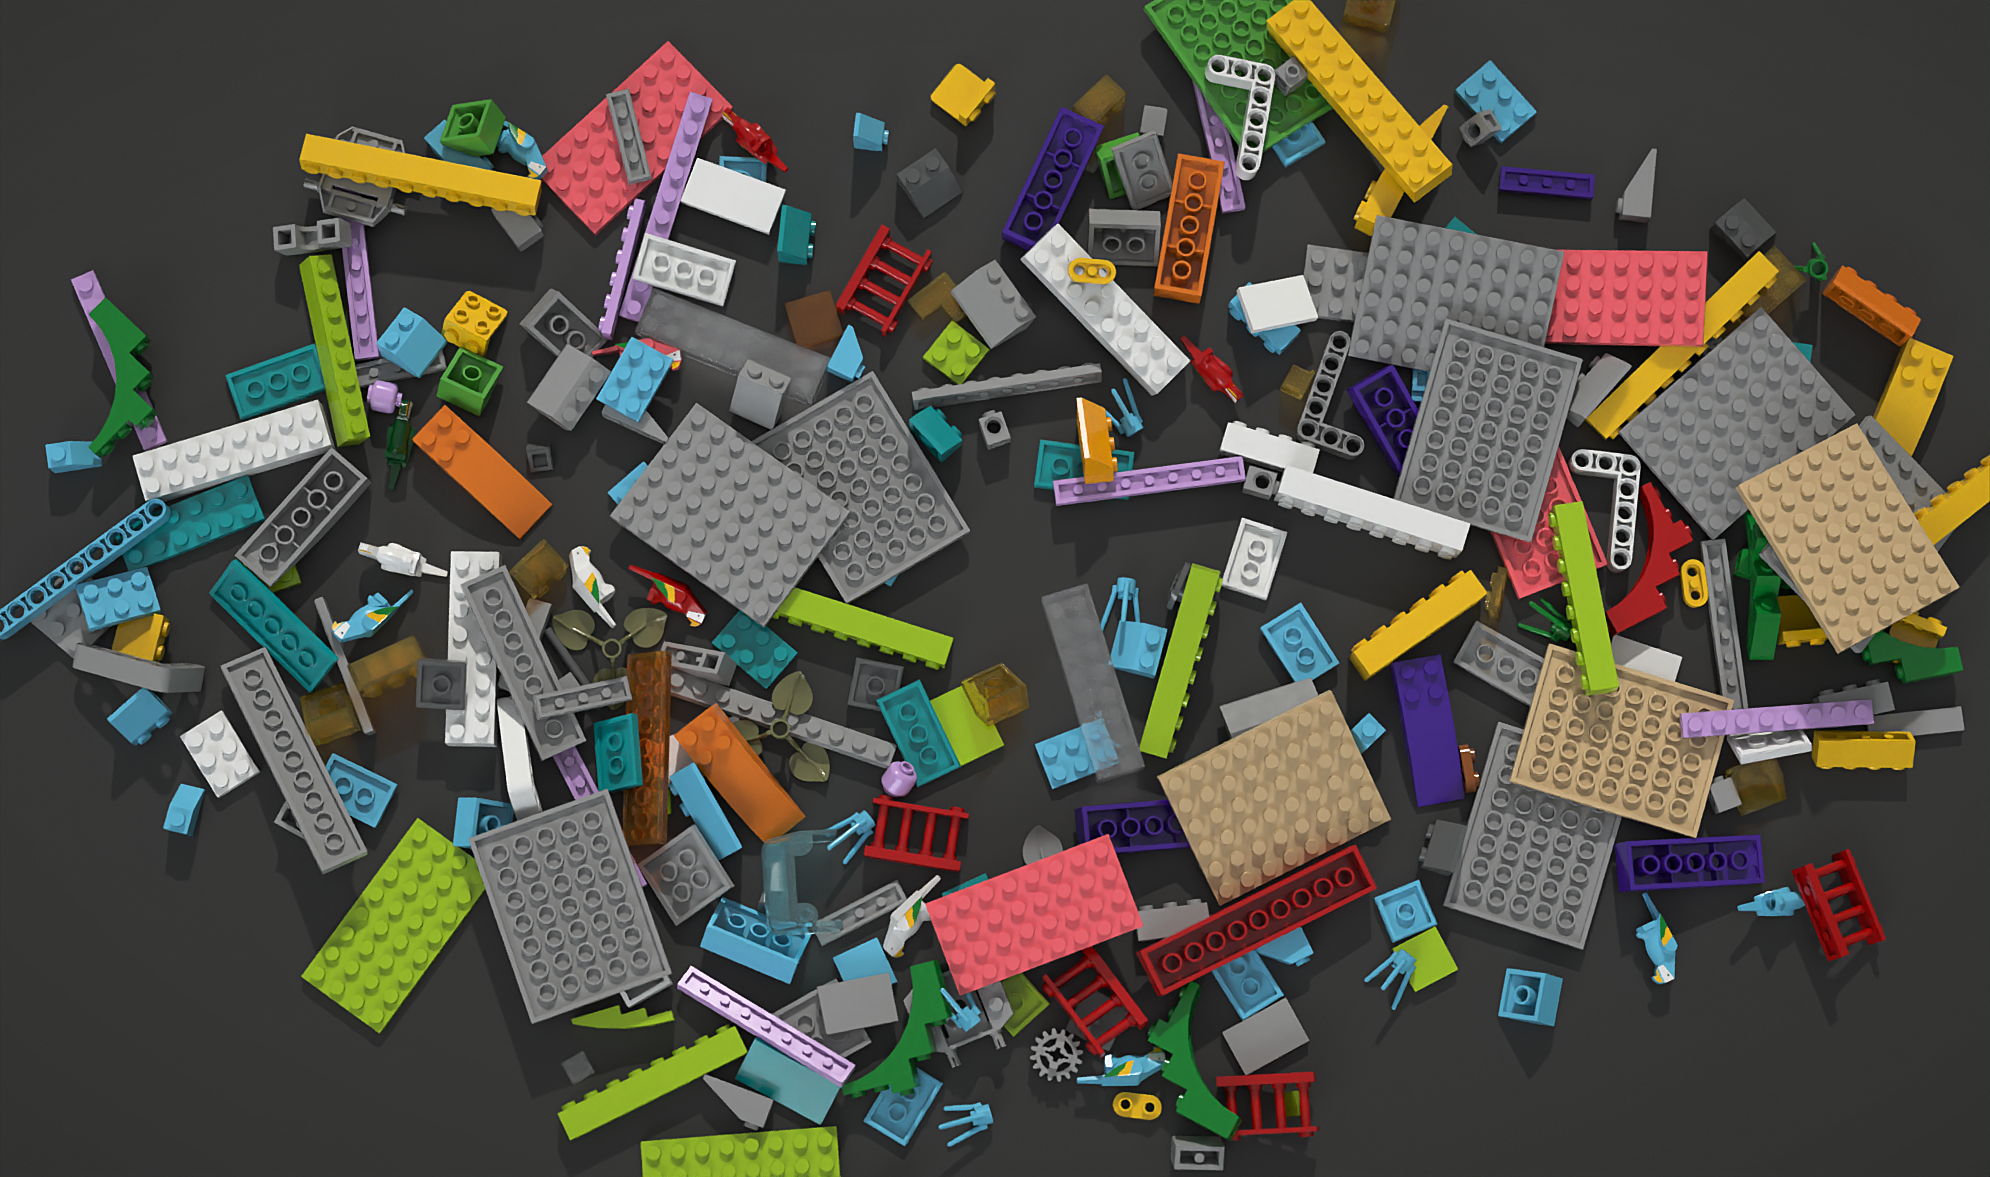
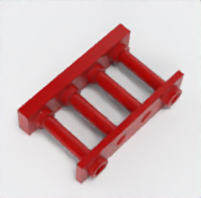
[836,225,933,337]
[864,795,969,873]
[1791,849,1886,962]
[1042,946,1148,1059]
[1216,1072,1320,1141]

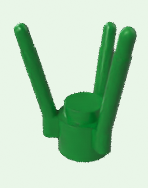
[1784,242,1828,283]
[1517,597,1573,642]

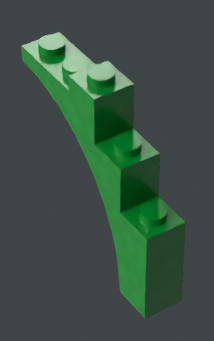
[88,297,158,458]
[1743,509,1781,660]
[1830,630,1963,684]
[842,960,953,1098]
[1148,981,1242,1142]

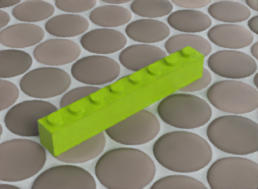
[299,255,370,447]
[1548,501,1619,696]
[1139,563,1223,758]
[772,588,954,670]
[558,1024,748,1140]

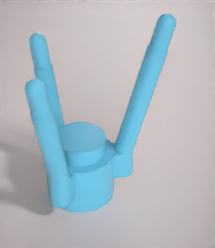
[1101,378,1143,438]
[1099,577,1140,632]
[825,810,876,864]
[1365,949,1417,1010]
[940,988,981,1032]
[939,1102,993,1147]

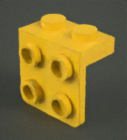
[931,64,996,127]
[441,291,507,357]
[1777,595,1828,647]
[1888,611,1947,664]
[112,614,170,663]

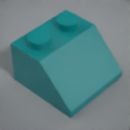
[777,205,816,265]
[909,406,963,463]

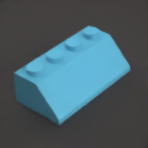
[667,763,742,861]
[700,897,812,984]

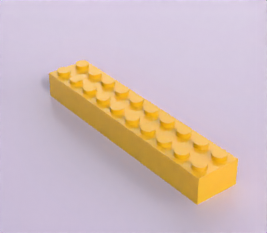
[1266,0,1452,203]

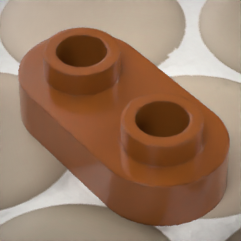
[1458,744,1480,793]

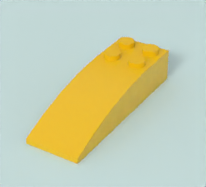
[1353,105,1448,237]
[1873,338,1954,457]

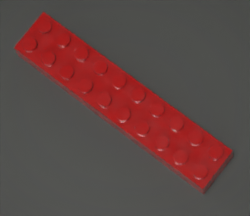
[1136,844,1377,996]

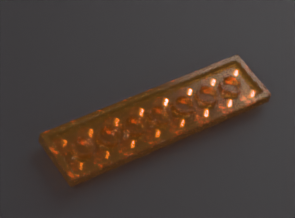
[623,650,672,847]

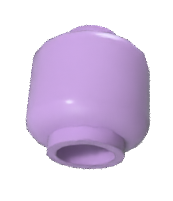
[366,380,403,414]
[881,761,917,797]

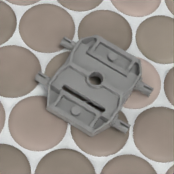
[303,127,407,227]
[903,971,1014,1068]

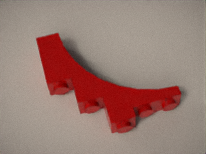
[1605,482,1693,637]

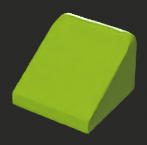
[1284,1090,1300,1117]

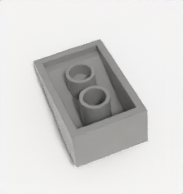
[520,288,607,358]

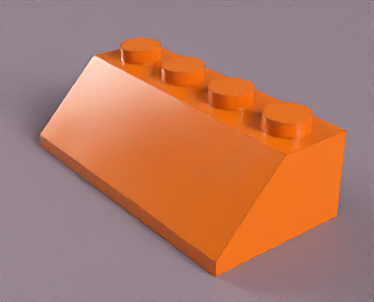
[1822,265,1921,347]

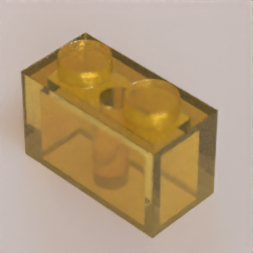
[1072,74,1126,126]

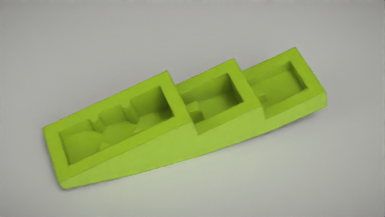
[571,1005,675,1029]

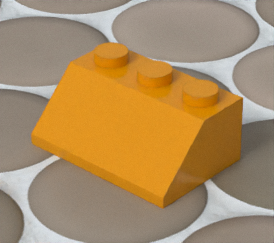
[1077,398,1118,484]

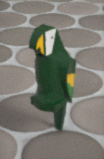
[384,400,416,490]

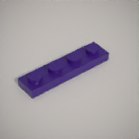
[1498,166,1595,200]

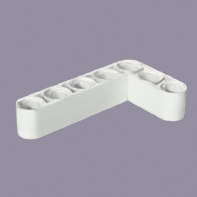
[1205,55,1275,180]
[1568,449,1641,573]
[497,696,542,821]

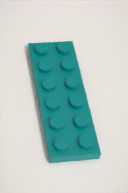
[116,475,266,571]
[209,558,339,693]

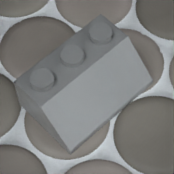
[1087,209,1161,266]
[951,260,1036,349]
[526,344,611,431]
[1566,353,1632,428]

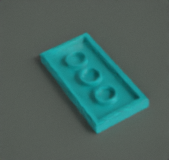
[225,343,326,420]
[1034,440,1135,500]
[876,680,961,787]
[735,1036,840,1125]

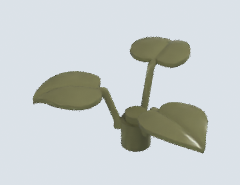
[552,608,667,710]
[733,671,830,782]

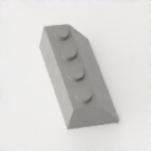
[1219,678,1318,740]

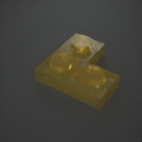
[908,272,967,324]
[1485,566,1508,619]

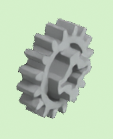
[1030,1028,1083,1082]

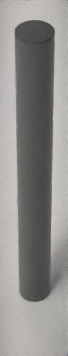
[544,627,604,710]

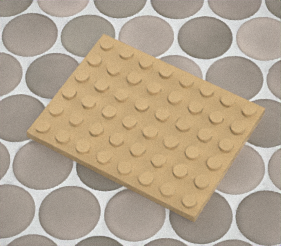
[1736,423,1959,654]
[1509,643,1734,838]
[1157,690,1391,906]

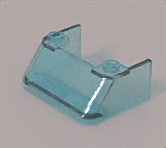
[761,829,843,936]

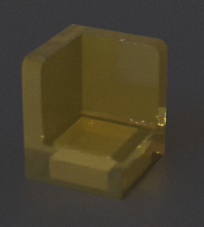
[1280,365,1316,400]

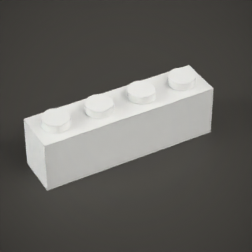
[1219,421,1320,473]

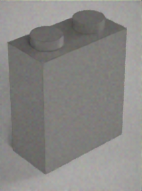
[729,359,792,430]

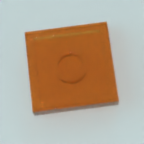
[785,290,843,350]

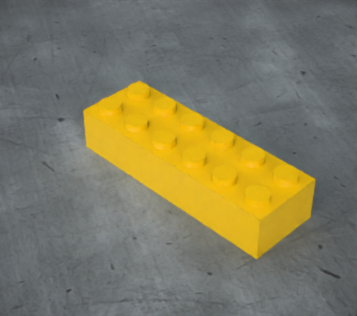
[1349,570,1488,681]

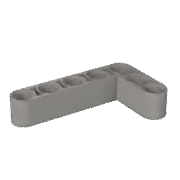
[1296,331,1364,460]
[72,643,205,693]

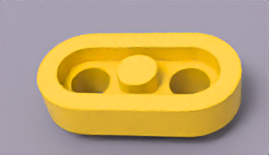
[1067,258,1116,285]
[1680,559,1709,608]
[1113,1092,1162,1120]

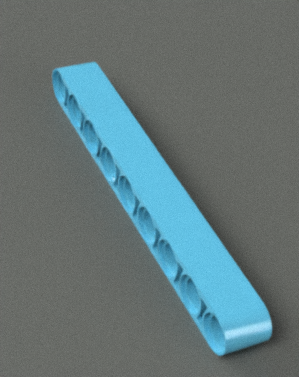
[0,499,171,640]

